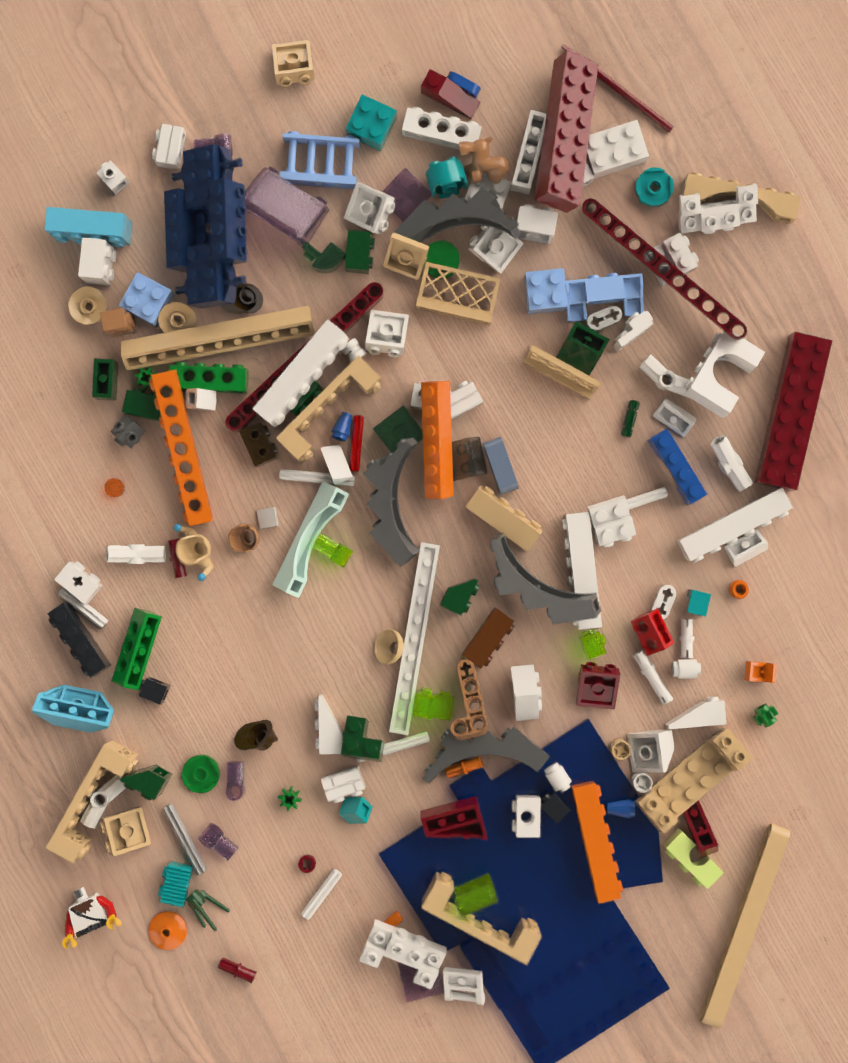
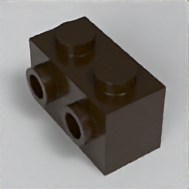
[239,422,279,468]

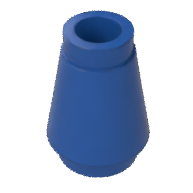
[331,412,352,442]
[608,799,635,819]

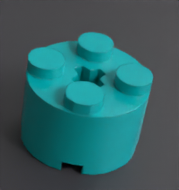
[426,156,469,199]

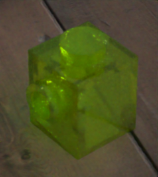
[579,629,607,660]

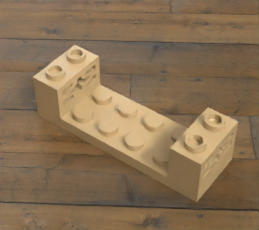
[276,355,382,463]
[635,728,753,834]
[46,740,139,863]
[422,872,542,965]

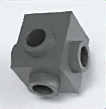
[111,414,146,449]

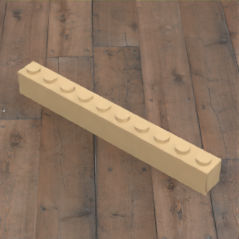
[121,306,315,371]

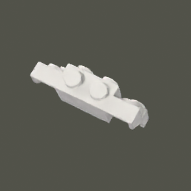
[678,183,758,234]
[359,919,447,989]

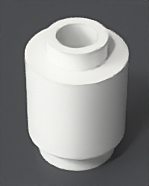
[672,659,701,679]
[544,762,571,793]

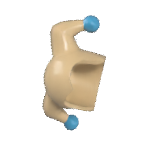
[174,523,214,581]

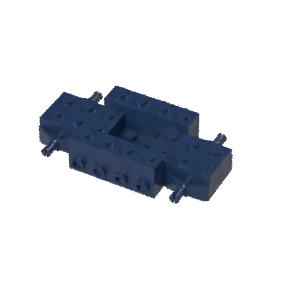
[164,144,247,309]

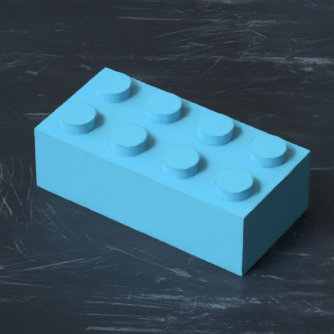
[45,207,132,248]

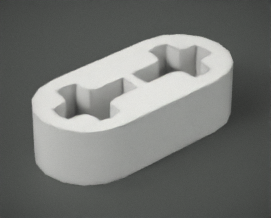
[586,306,622,331]
[651,585,676,619]

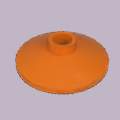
[148,911,187,950]

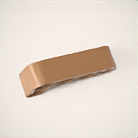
[450,659,488,740]

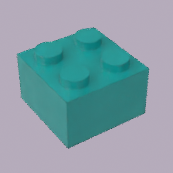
[346,94,397,151]

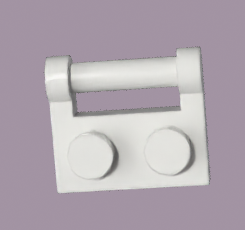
[443,967,485,1005]

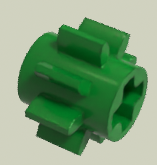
[135,367,158,391]
[753,703,779,728]
[277,786,302,811]

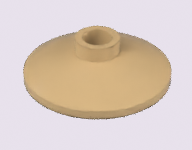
[68,287,107,325]
[158,302,197,333]

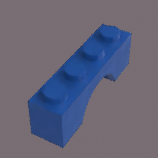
[647,429,708,505]

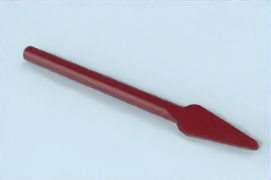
[562,45,674,133]

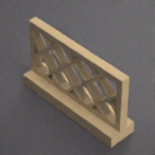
[416,262,501,325]
[523,345,601,399]

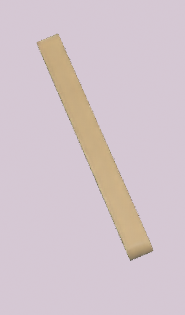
[700,823,790,1029]

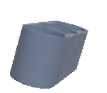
[483,437,519,495]

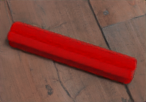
[349,415,364,472]

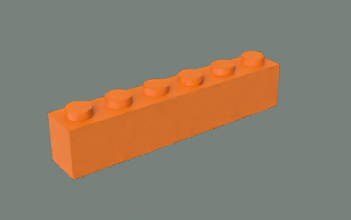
[421,381,454,499]
[571,781,623,904]

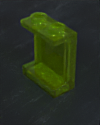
[454,873,499,917]

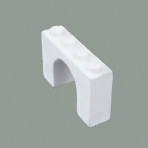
[685,331,765,419]

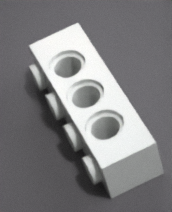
[402,107,482,153]
[510,110,546,195]

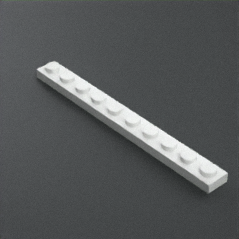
[389,542,440,735]

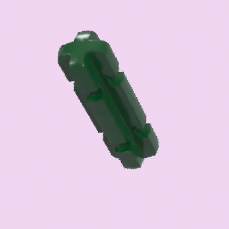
[621,400,640,438]

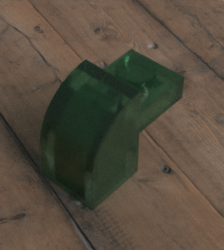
[302,241,346,274]

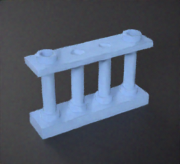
[279,131,360,189]

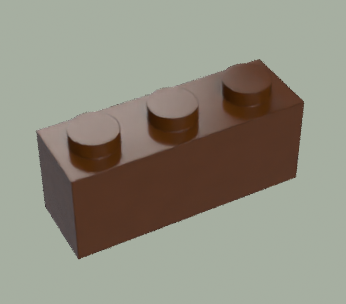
[462,607,515,668]

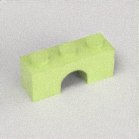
[663,828,724,889]

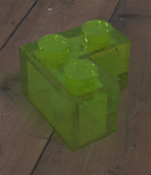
[412,687,454,721]

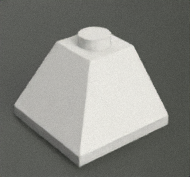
[627,729,674,772]

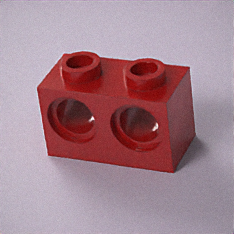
[630,608,674,656]

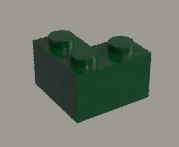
[341,715,385,762]

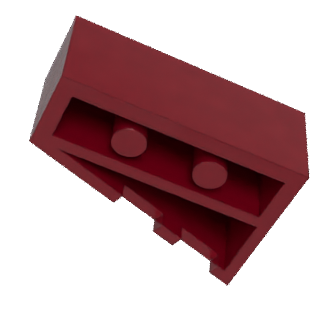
[420,796,488,840]

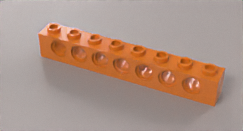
[149,370,214,526]

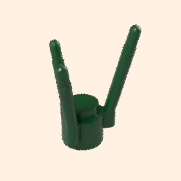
[185,889,230,932]

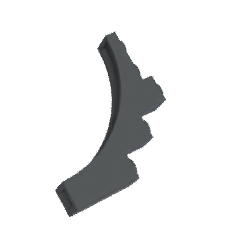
[394,187,521,243]
[363,438,420,567]
[490,533,601,625]
[423,727,550,784]

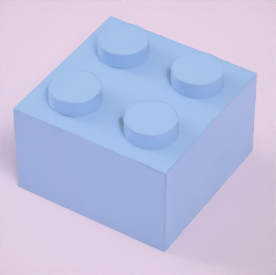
[524,268,568,314]
[119,272,175,327]

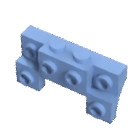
[565,273,644,322]

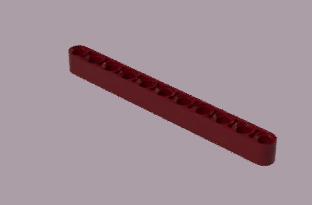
[582,198,747,341]
[225,282,384,432]

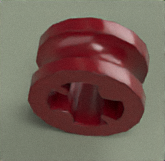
[298,854,316,873]

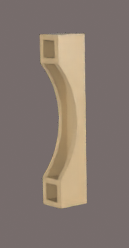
[681,172,801,224]

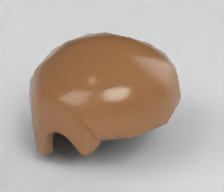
[228,523,260,553]

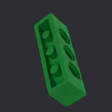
[168,362,249,393]
[111,607,162,690]

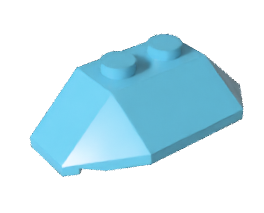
[32,685,114,733]

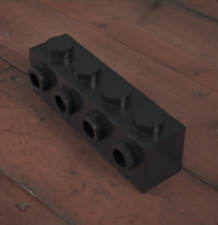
[47,602,111,678]

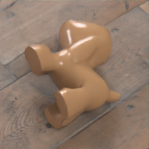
[459,137,510,184]

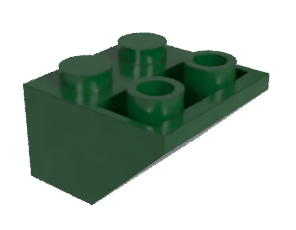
[556,321,610,376]
[440,578,480,616]
[120,765,173,800]

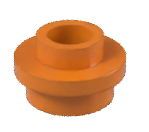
[729,580,749,599]

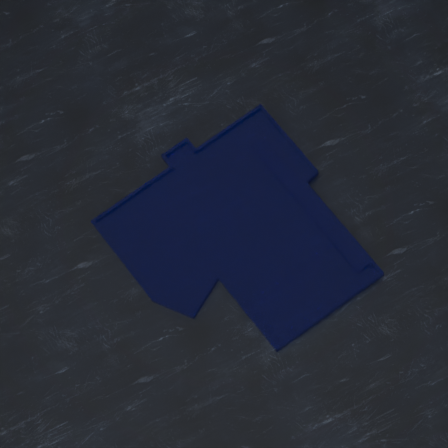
[379,718,670,1063]

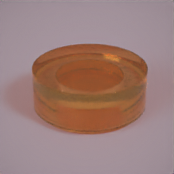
[104,478,125,497]

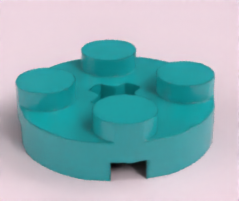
[635,167,674,207]

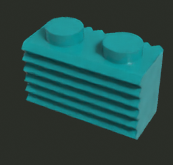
[158,861,193,908]

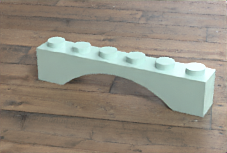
[272,481,349,598]

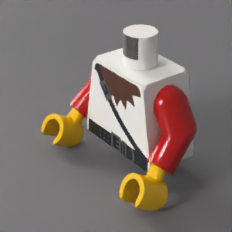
[62,887,121,949]

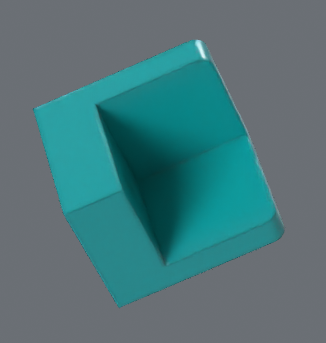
[687,589,711,617]
[338,796,373,824]

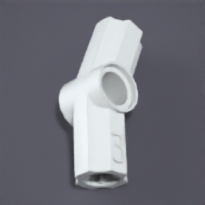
[639,354,689,398]
[710,435,753,492]
[105,544,166,564]
[80,775,126,829]

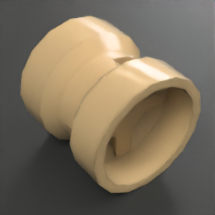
[609,739,631,760]

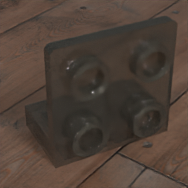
[452,437,488,481]

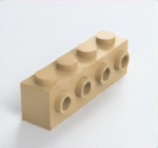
[465,486,543,552]

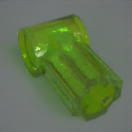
[313,533,354,568]

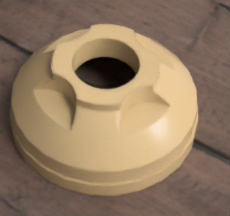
[374,629,404,664]

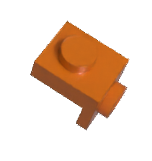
[744,661,777,683]

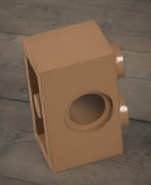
[100,308,136,338]

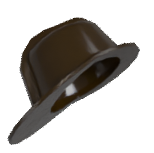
[221,283,263,313]
[234,720,278,751]

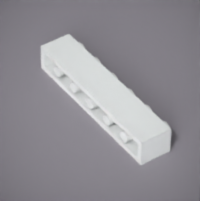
[253,319,349,427]
[677,488,793,563]
[562,512,602,630]

